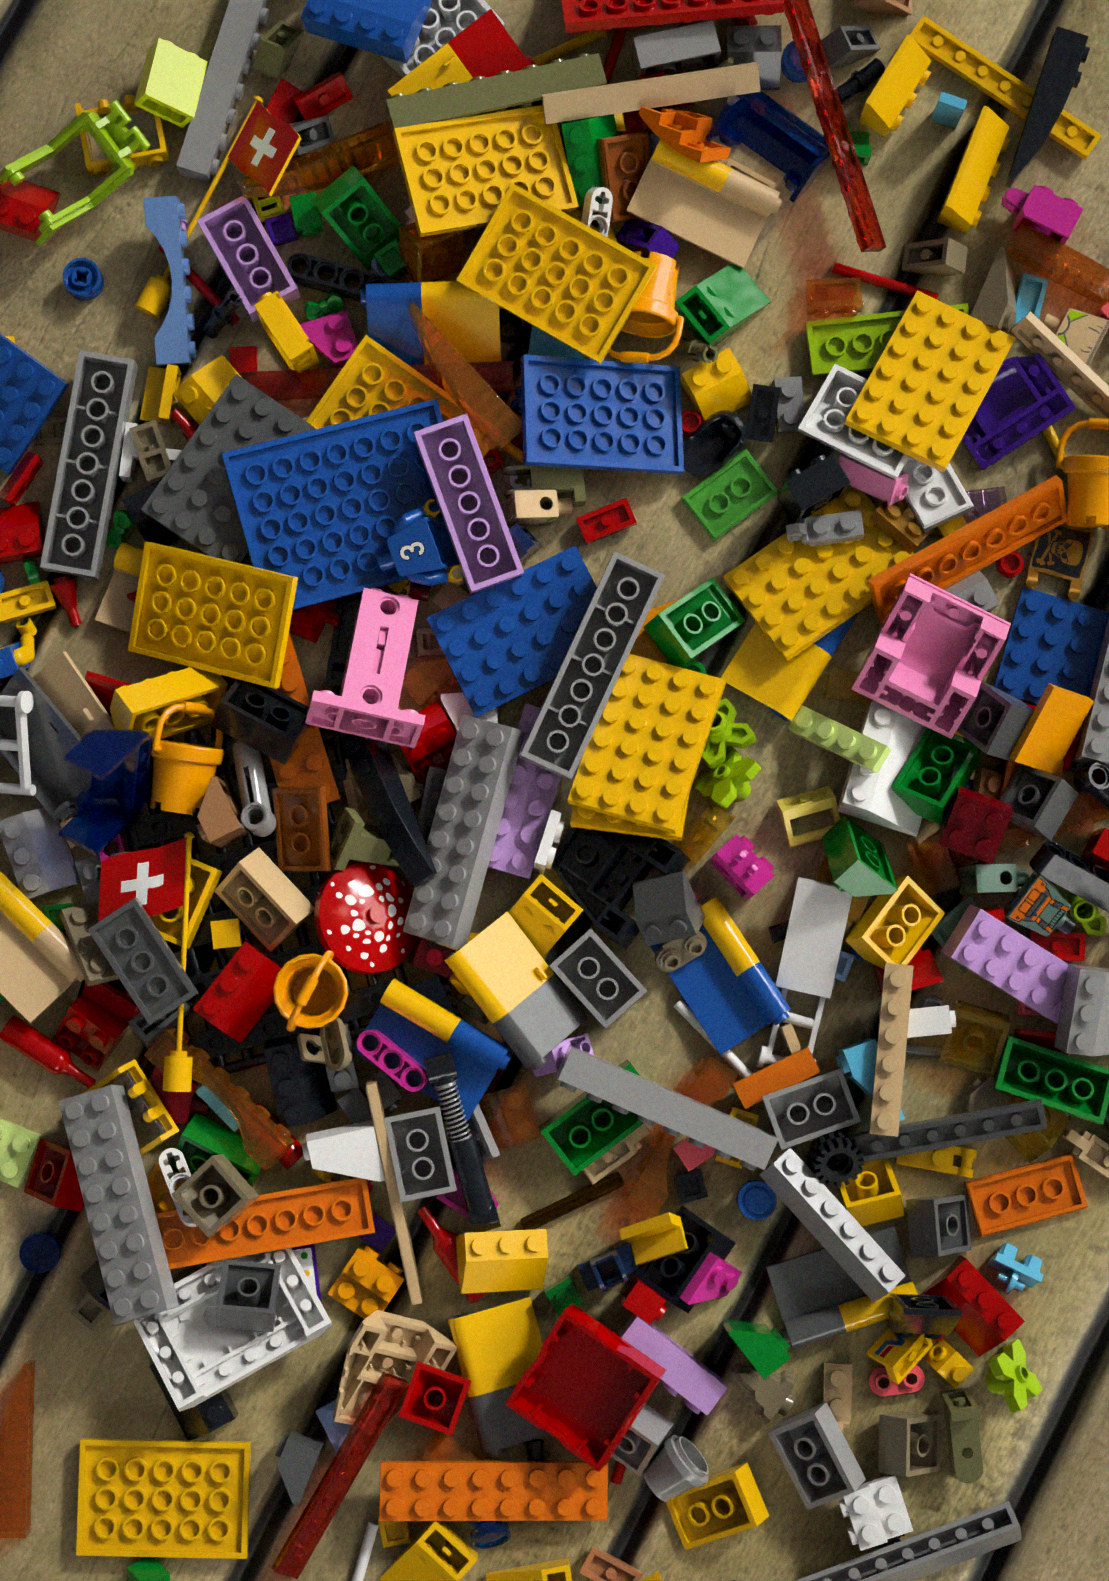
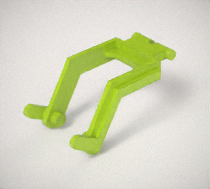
[0,100,151,247]

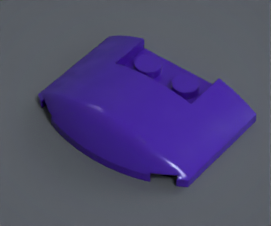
[962,353,1076,470]

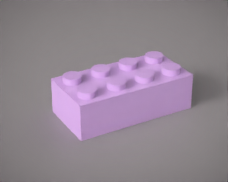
[197,195,300,323]
[617,1313,728,1415]

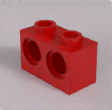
[1081,828,1109,871]
[620,1276,667,1325]

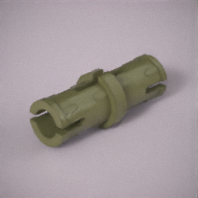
[675,338,718,363]

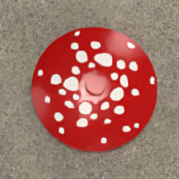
[314,862,418,974]

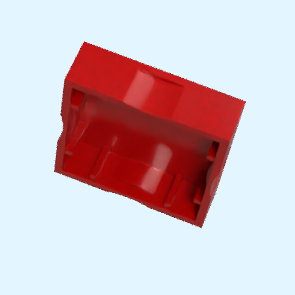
[505,1303,666,1472]

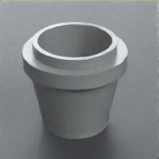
[643,1435,709,1502]

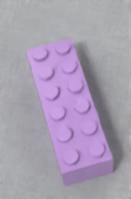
[413,413,524,594]
[488,704,562,881]
[941,904,1068,1026]

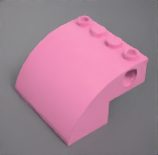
[852,573,1011,739]

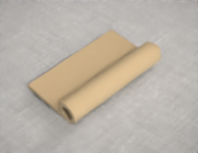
[33,651,140,806]

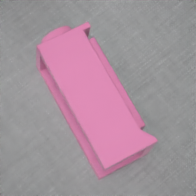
[838,454,910,506]

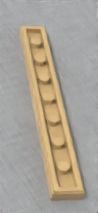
[541,62,760,124]
[365,1078,423,1305]

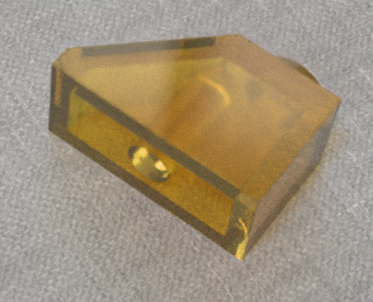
[675,801,736,866]

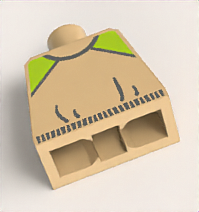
[1042,308,1109,367]
[506,490,572,528]

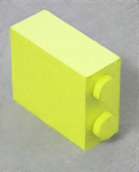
[134,38,208,128]

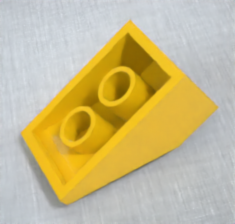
[666,1462,769,1550]

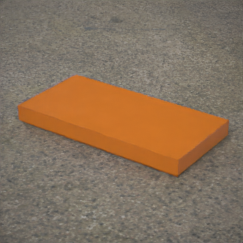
[964,1153,1088,1237]

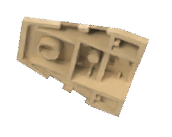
[333,1310,458,1432]

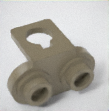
[655,931,707,972]
[297,1017,352,1071]

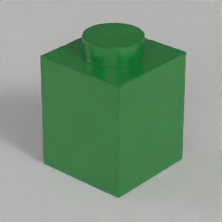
[289,191,324,238]
[545,1275,583,1317]

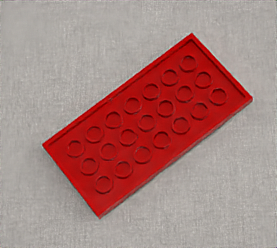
[561,0,784,33]

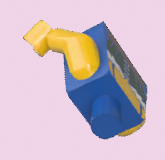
[0,617,37,679]

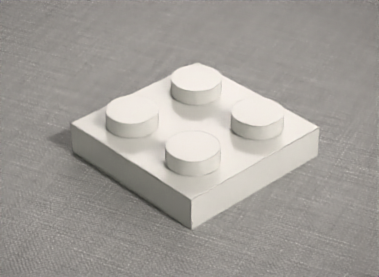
[533,810,565,875]

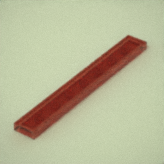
[272,1372,409,1579]

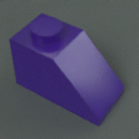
[615,218,680,258]

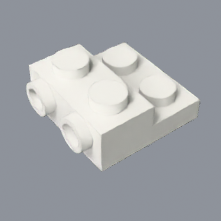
[838,1475,913,1551]

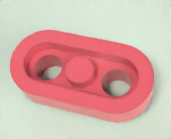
[868,1365,925,1396]

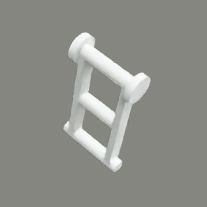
[0,691,36,796]
[756,979,836,1080]

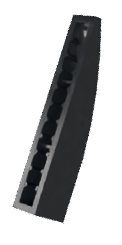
[1005,26,1090,188]
[340,734,437,887]

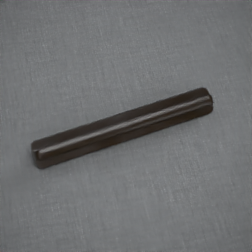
[520,1172,624,1230]

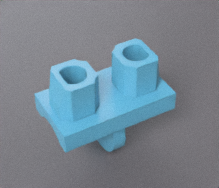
[986,1242,1044,1294]

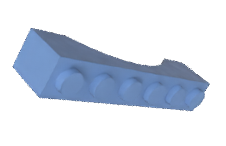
[143,196,197,367]

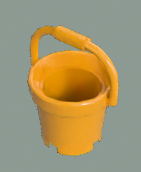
[607,251,684,364]
[1056,418,1109,530]
[150,701,224,815]
[273,950,348,1032]

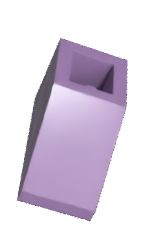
[532,1033,594,1077]

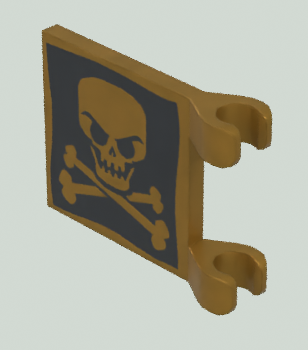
[1022,524,1094,602]

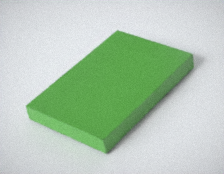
[681,449,779,542]

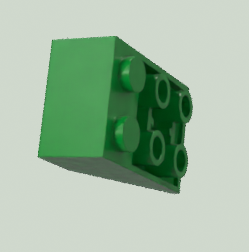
[675,263,771,346]

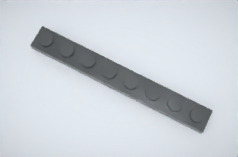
[819,1099,1048,1166]

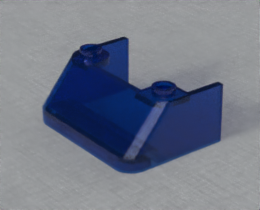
[705,90,837,203]
[59,730,153,856]

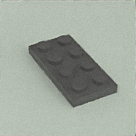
[88,898,199,1025]

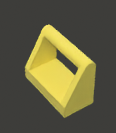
[776,786,840,848]

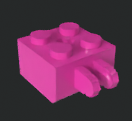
[1001,184,1083,254]
[709,834,775,901]

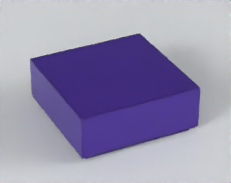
[264,212,299,247]
[359,1213,396,1253]

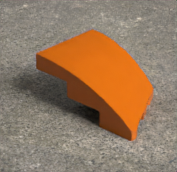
[639,106,731,163]

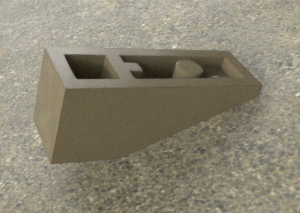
[970,246,1017,334]

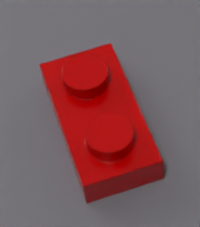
[293,72,353,120]
[576,498,637,545]
[1028,930,1086,962]

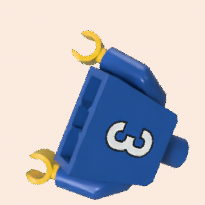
[377,499,463,586]

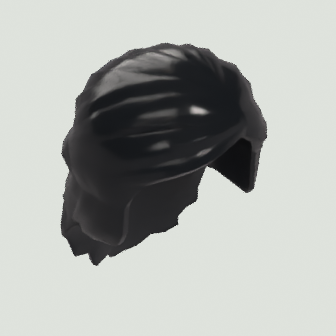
[683,410,748,477]

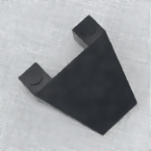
[552,827,690,950]

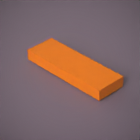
[733,1047,820,1109]

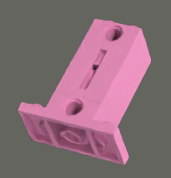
[305,588,426,748]

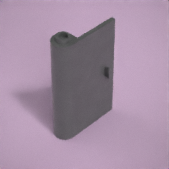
[0,666,106,822]

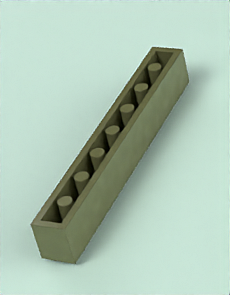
[385,53,607,141]

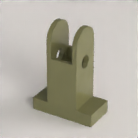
[502,465,586,507]
[330,807,401,871]
[940,1388,983,1483]

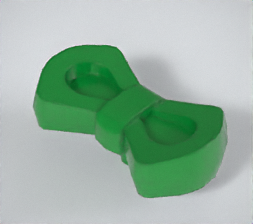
[304,291,344,321]
[106,510,135,549]

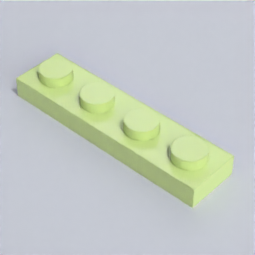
[788,705,892,774]

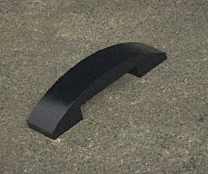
[325,592,362,686]

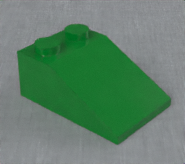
[311,165,409,270]
[644,577,746,668]

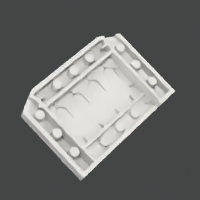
[133,1248,333,1412]

